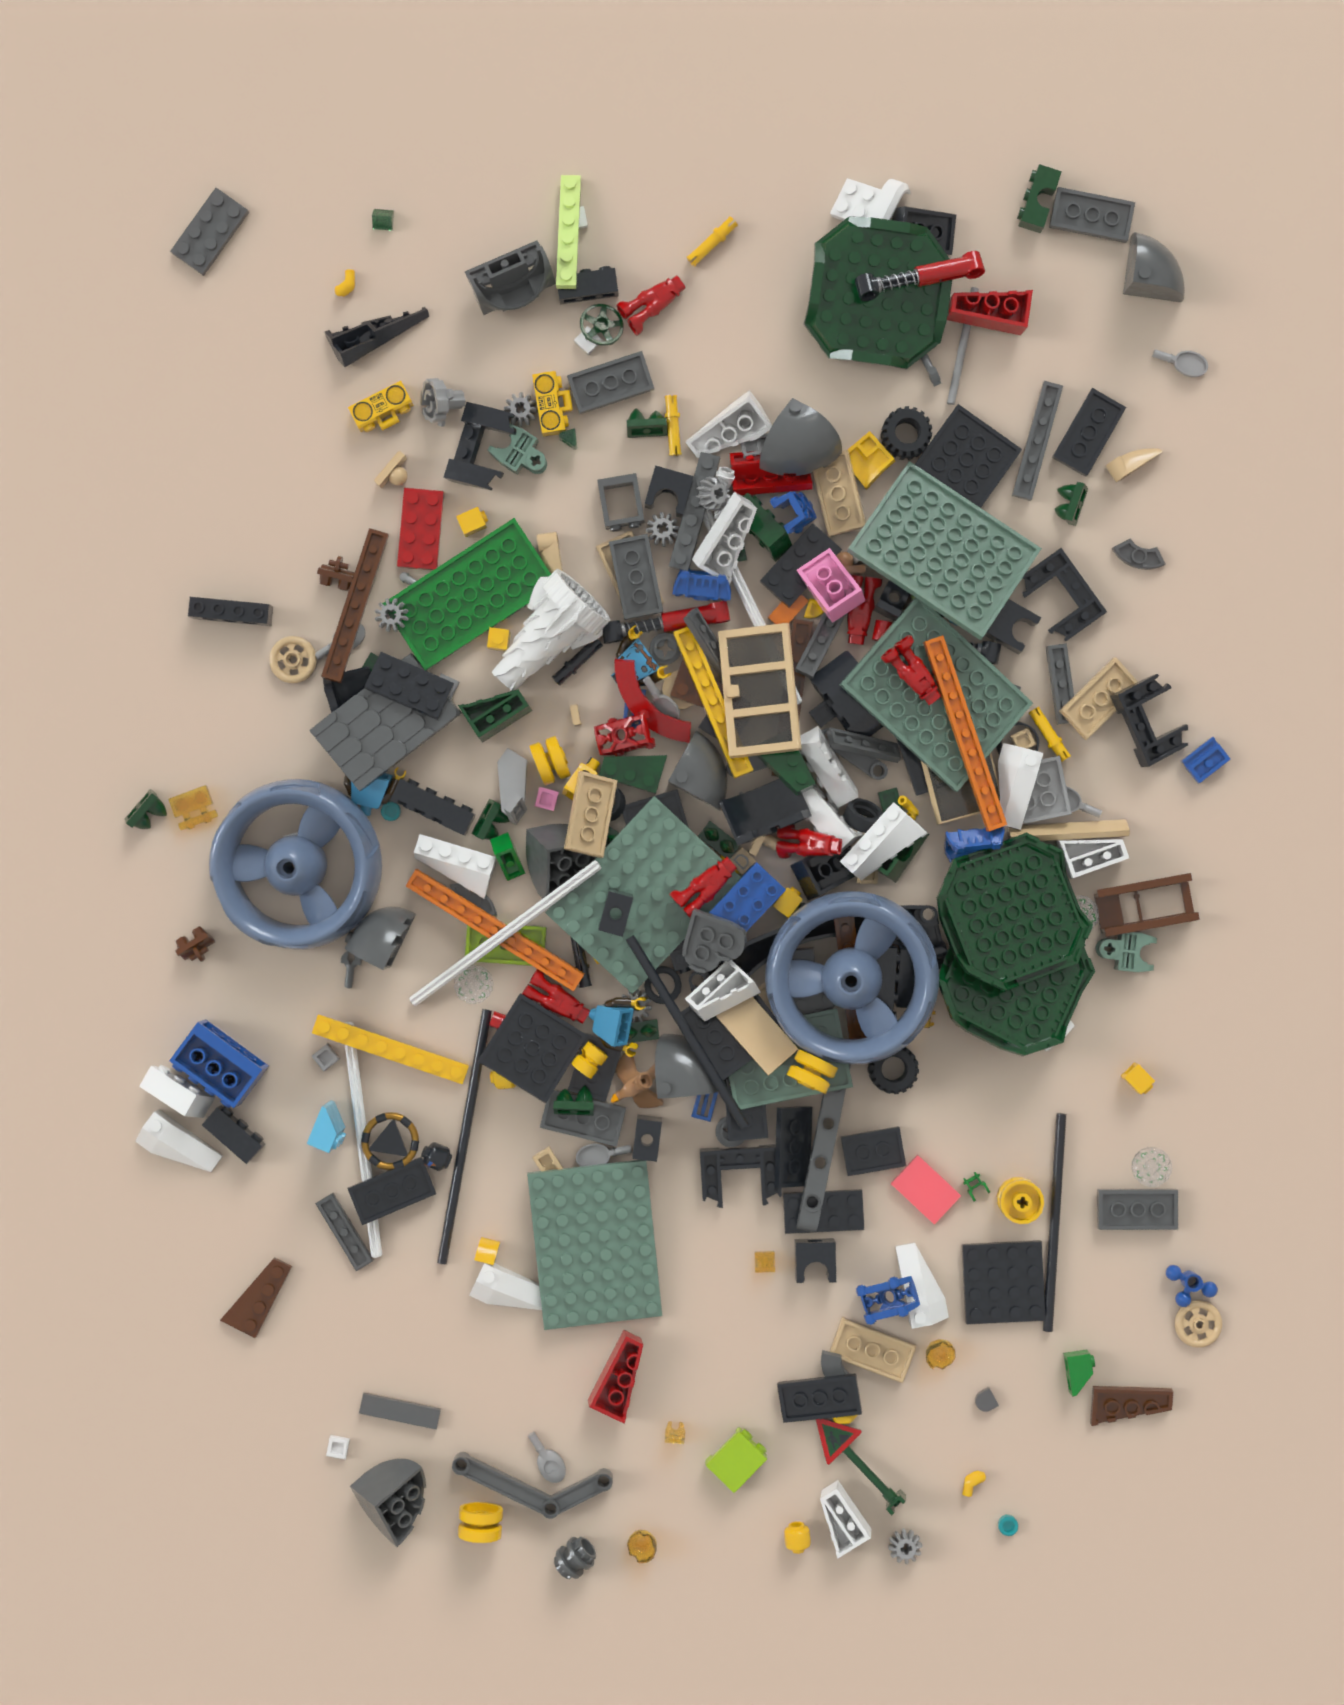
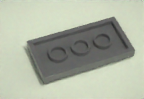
[170,187,249,276]
[1049,187,1135,243]
[567,351,654,414]
[609,534,663,620]
[540,1090,626,1147]
[1097,1189,1178,1230]

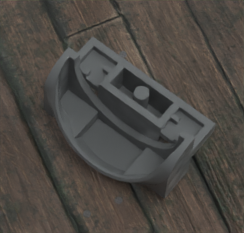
[465,240,556,315]

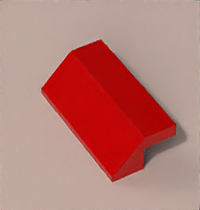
[729,451,812,496]

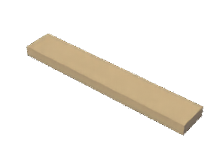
[1007,819,1130,841]

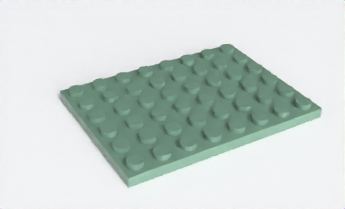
[847,461,1042,640]
[839,597,1033,792]
[545,796,741,994]
[527,1160,662,1330]

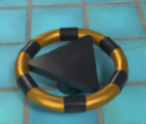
[361,1112,419,1170]

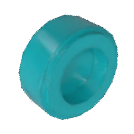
[381,801,401,821]
[998,1515,1018,1536]

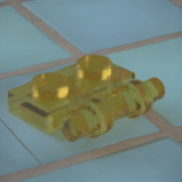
[168,785,218,830]

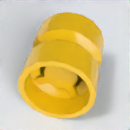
[571,1041,608,1079]

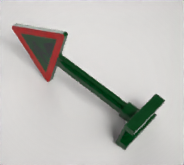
[816,1419,906,1516]

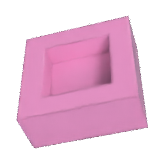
[535,787,559,811]

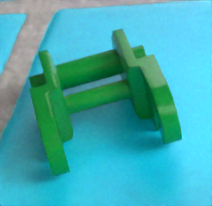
[963,1172,990,1202]

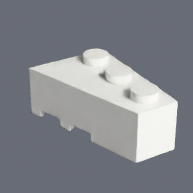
[1056,839,1129,879]
[685,960,761,1021]
[139,1065,215,1118]
[820,1480,872,1559]

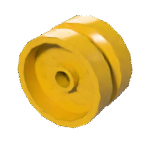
[529,736,571,786]
[786,1049,838,1094]
[996,1177,1044,1224]
[458,1502,503,1543]

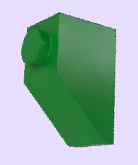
[490,832,526,881]
[1063,1349,1095,1397]

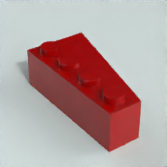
[947,290,1033,336]
[588,1330,644,1424]

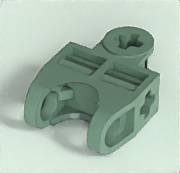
[487,424,547,475]
[1095,932,1157,972]

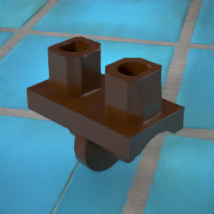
[317,556,355,591]
[175,926,215,962]

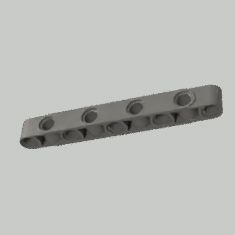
[796,1064,851,1233]

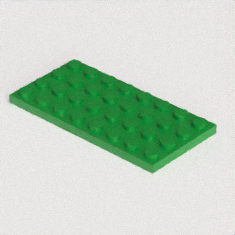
[383,518,551,671]

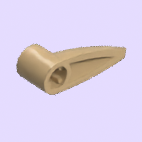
[1105,448,1163,483]
[537,532,563,574]

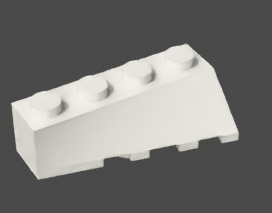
[692,492,757,585]
[799,726,858,808]
[802,784,863,852]
[840,802,928,880]
[414,834,496,899]

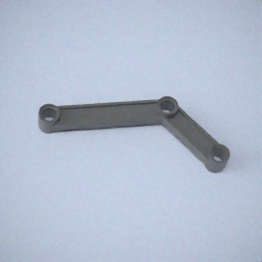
[726,728,888,780]
[452,1452,613,1519]

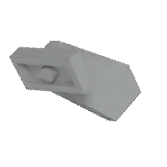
[497,748,528,825]

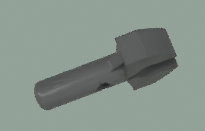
[921,354,941,387]
[341,951,362,989]

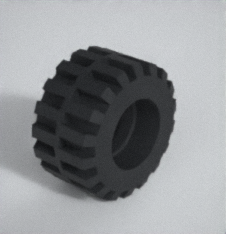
[881,406,932,460]
[867,1047,919,1094]

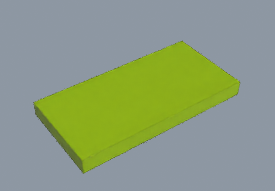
[465,924,547,966]

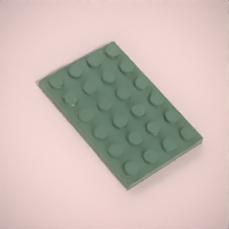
[729,1008,853,1110]

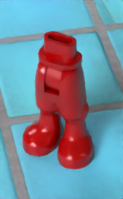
[616,275,686,336]
[847,575,883,645]
[881,635,941,705]
[776,824,842,859]
[669,857,737,919]
[522,969,590,1024]

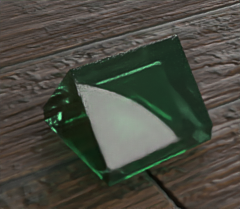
[372,209,394,231]
[559,428,577,450]

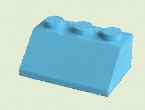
[307,1100,346,1153]

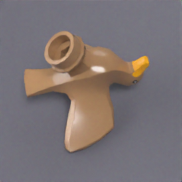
[610,1053,664,1108]

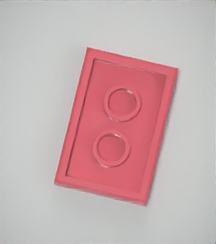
[891,1155,961,1225]

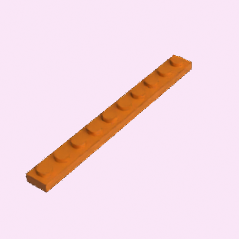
[923,635,1007,831]
[406,869,585,992]

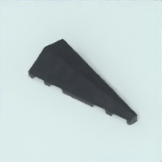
[325,307,429,367]

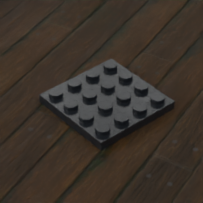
[915,404,1022,508]
[477,993,587,1103]
[681,994,786,1081]
[962,1240,1045,1324]

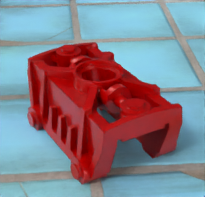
[594,710,656,756]

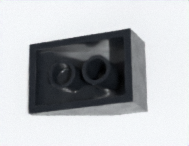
[892,206,957,255]
[790,846,855,900]

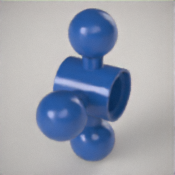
[1166,1265,1218,1307]

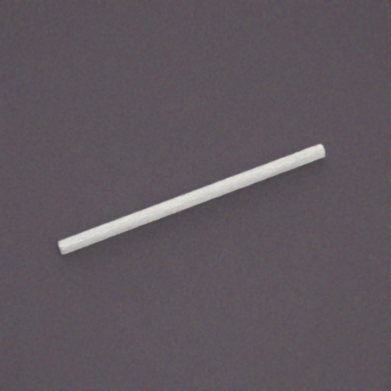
[703,510,802,705]
[409,860,601,1006]
[345,1022,382,1258]

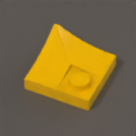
[847,431,895,490]

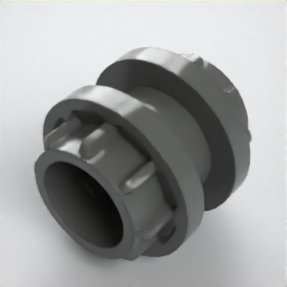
[554,1537,596,1579]

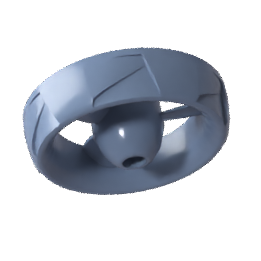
[209,779,382,950]
[765,891,939,1064]

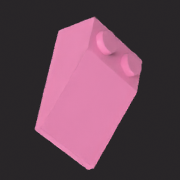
[797,548,865,623]

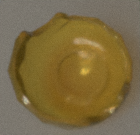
[925,1339,956,1370]
[627,1529,657,1563]

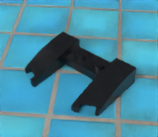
[443,402,517,491]
[1022,548,1107,641]
[1110,674,1188,767]
[700,1144,782,1208]

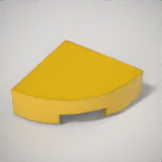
[803,598,824,619]

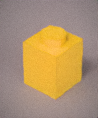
[456,507,488,537]
[487,627,511,651]
[772,887,803,918]
[1121,1062,1155,1095]

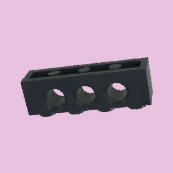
[188,597,273,626]

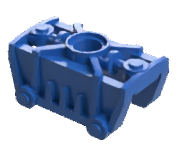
[770,491,817,534]
[672,569,731,601]
[944,826,1005,863]
[856,1276,920,1325]

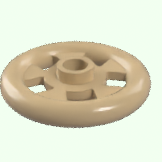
[269,636,317,683]
[1175,1300,1222,1348]

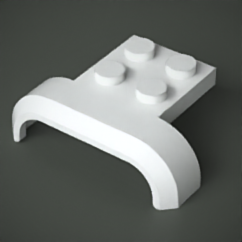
[830,178,911,221]

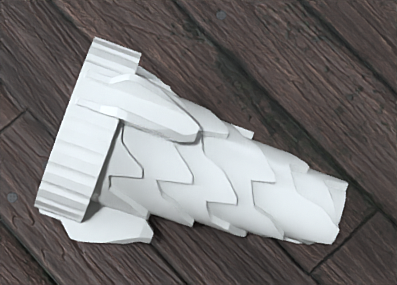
[492,569,610,691]

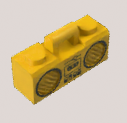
[532,371,573,437]
[348,381,414,432]

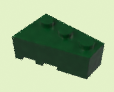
[743,493,792,562]
[458,689,532,743]
[756,730,815,796]
[599,755,667,794]

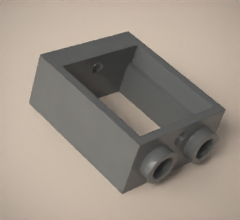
[597,473,645,532]

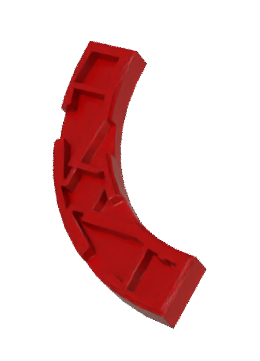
[614,659,691,743]

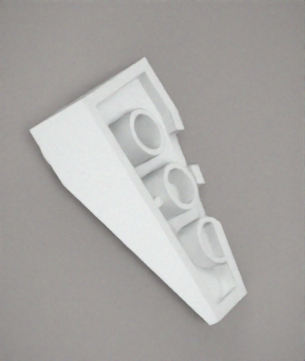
[686,390,772,458]
[998,743,1043,830]
[135,1109,223,1172]
[895,1243,949,1329]
[469,1263,542,1310]

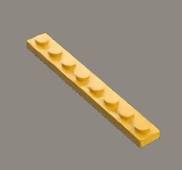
[673,627,753,779]
[312,1014,469,1084]

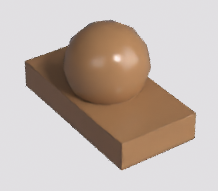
[836,552,866,575]

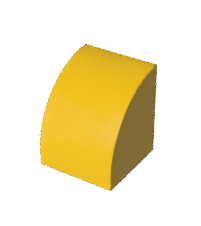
[474,1237,500,1265]

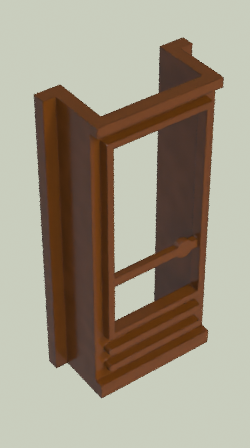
[1094,873,1200,937]

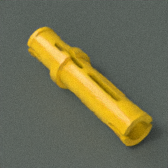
[686,216,738,267]
[664,395,682,456]
[1028,706,1071,762]

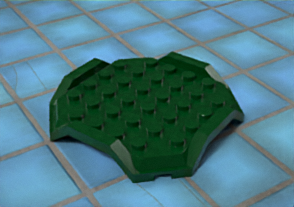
[803,216,952,369]
[936,832,1093,991]
[939,943,1095,1056]

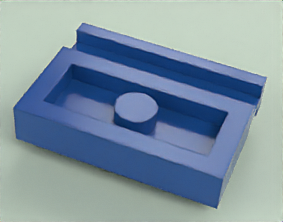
[1181,737,1231,784]

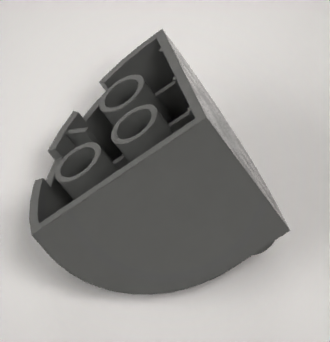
[1123,232,1185,302]
[760,398,842,476]
[668,731,727,811]
[526,824,596,899]
[345,907,416,970]
[655,1034,727,1099]
[350,1459,426,1547]

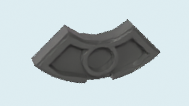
[1112,538,1166,570]
[450,883,498,916]
[821,1350,850,1377]

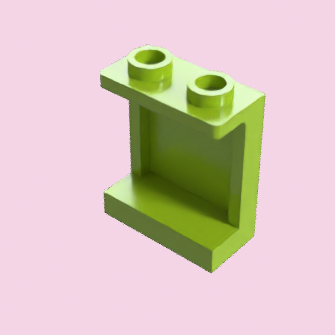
[705,1427,767,1493]

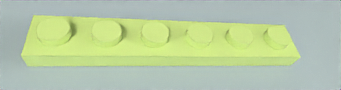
[556,175,581,289]

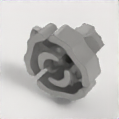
[420,378,465,427]

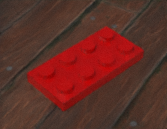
[397,488,444,570]

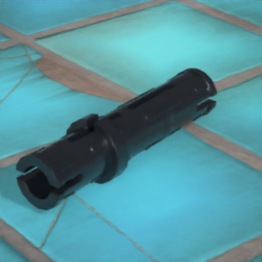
[552,639,603,686]
[570,936,592,988]

